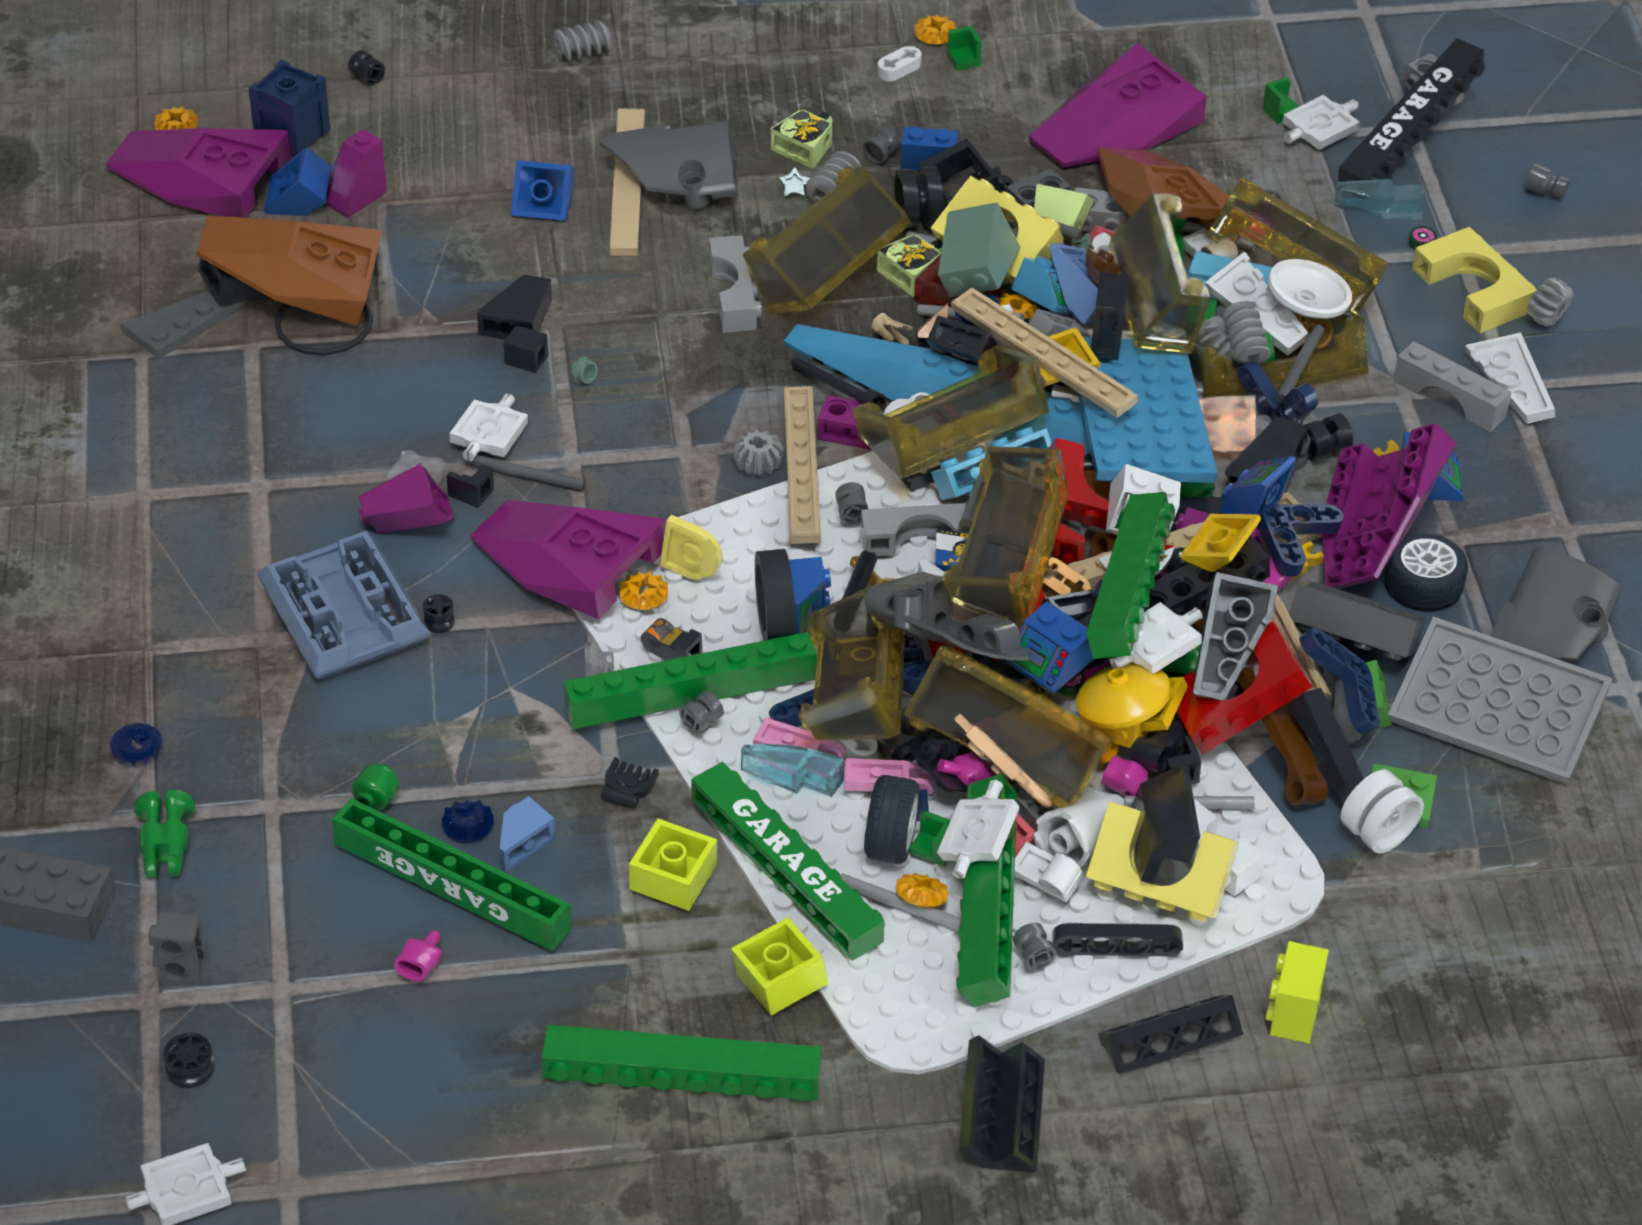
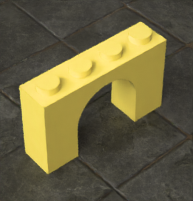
[931,176,1064,285]
[1412,227,1537,333]
[1086,801,1240,922]

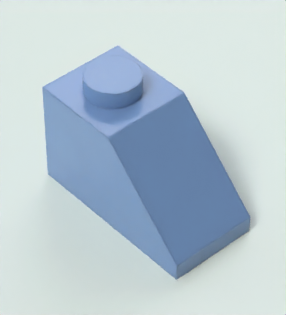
[500,796,555,872]

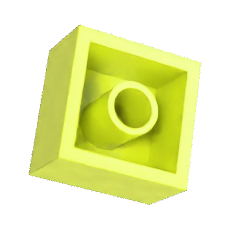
[629,819,717,911]
[731,917,828,1016]
[1266,941,1329,1044]

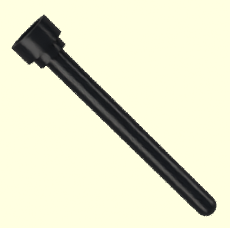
[791,357,887,416]

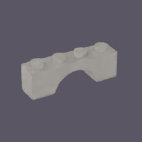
[709,235,762,333]
[1393,341,1512,432]
[860,503,976,556]

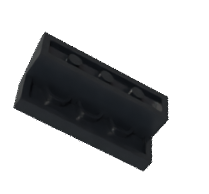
[1130,765,1201,884]
[959,1035,1045,1173]

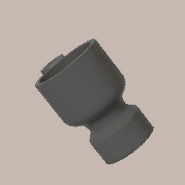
[1525,163,1570,199]

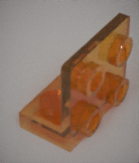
[1199,395,1257,454]

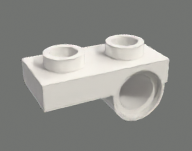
[1183,228,1238,259]
[1015,842,1084,903]

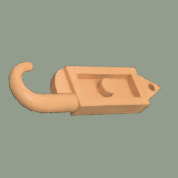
[954,713,1052,809]

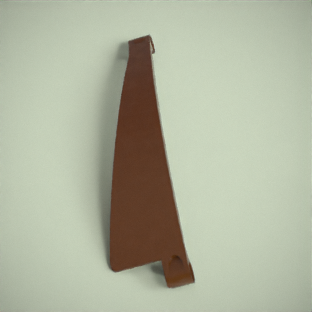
[1090,533,1328,805]

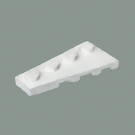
[1465,332,1555,424]

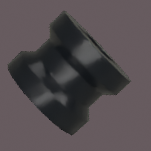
[423,594,455,633]

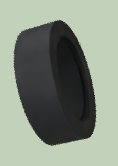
[755,549,796,641]

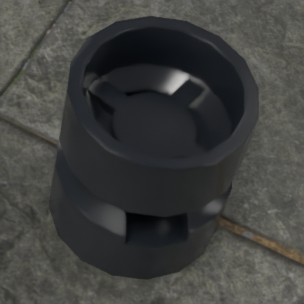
[1303,414,1354,461]

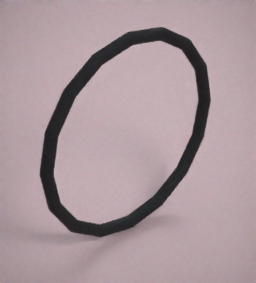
[274,303,373,355]

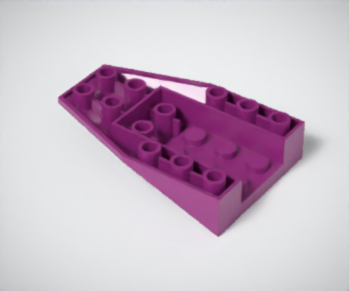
[1029,43,1207,167]
[106,128,291,218]
[1322,423,1457,589]
[470,500,667,620]

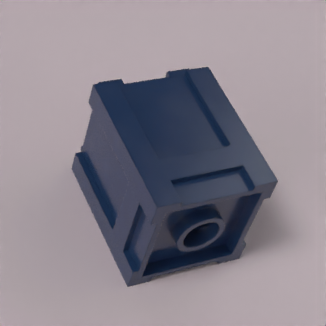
[248,60,330,157]

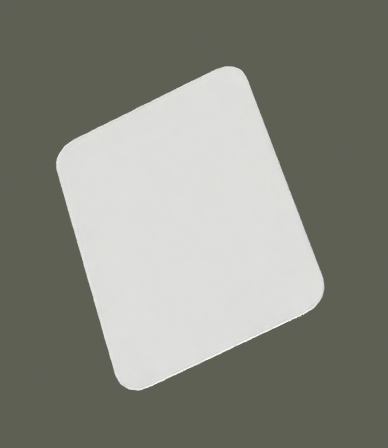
[573,441,1324,1074]

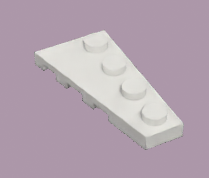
[1204,251,1308,355]

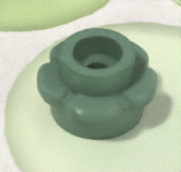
[571,356,598,384]

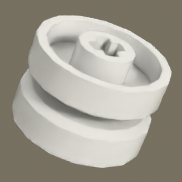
[1340,769,1424,854]

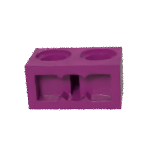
[817,395,884,450]

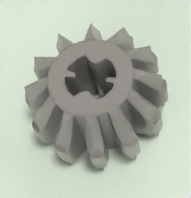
[1527,277,1573,327]
[1195,316,1234,366]
[733,428,783,478]

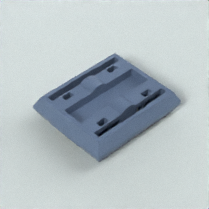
[257,531,431,679]

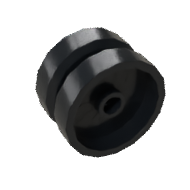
[894,165,944,230]

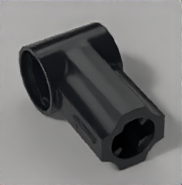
[1129,720,1188,774]

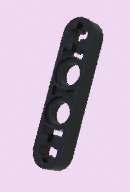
[1052,923,1184,956]

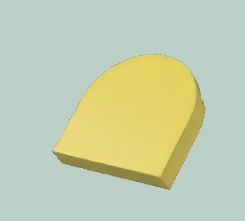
[660,515,723,580]

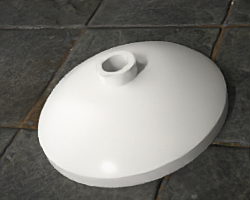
[1268,259,1352,319]

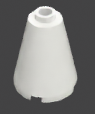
[1034,797,1113,868]

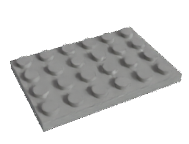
[1388,616,1612,785]

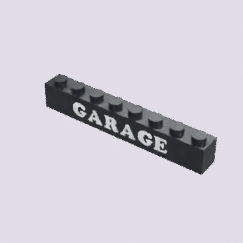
[1338,38,1485,199]

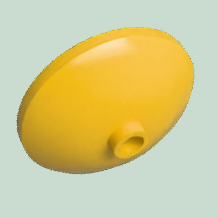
[1076,663,1171,729]

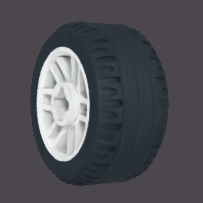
[1385,533,1468,610]
[864,775,920,864]

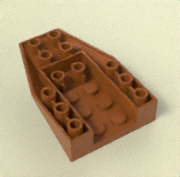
[1097,147,1250,240]
[196,215,382,326]

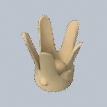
[871,313,913,345]

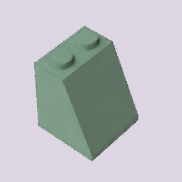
[938,202,1021,297]

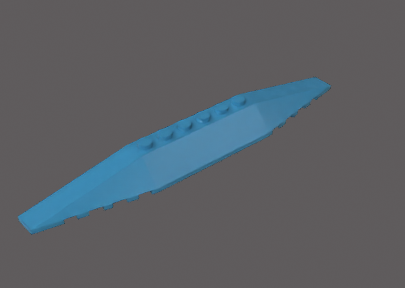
[784,324,1091,455]

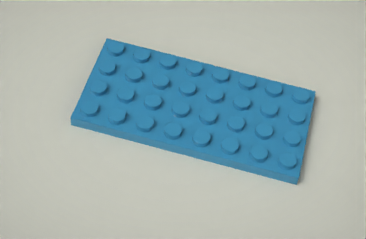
[1078,336,1217,483]

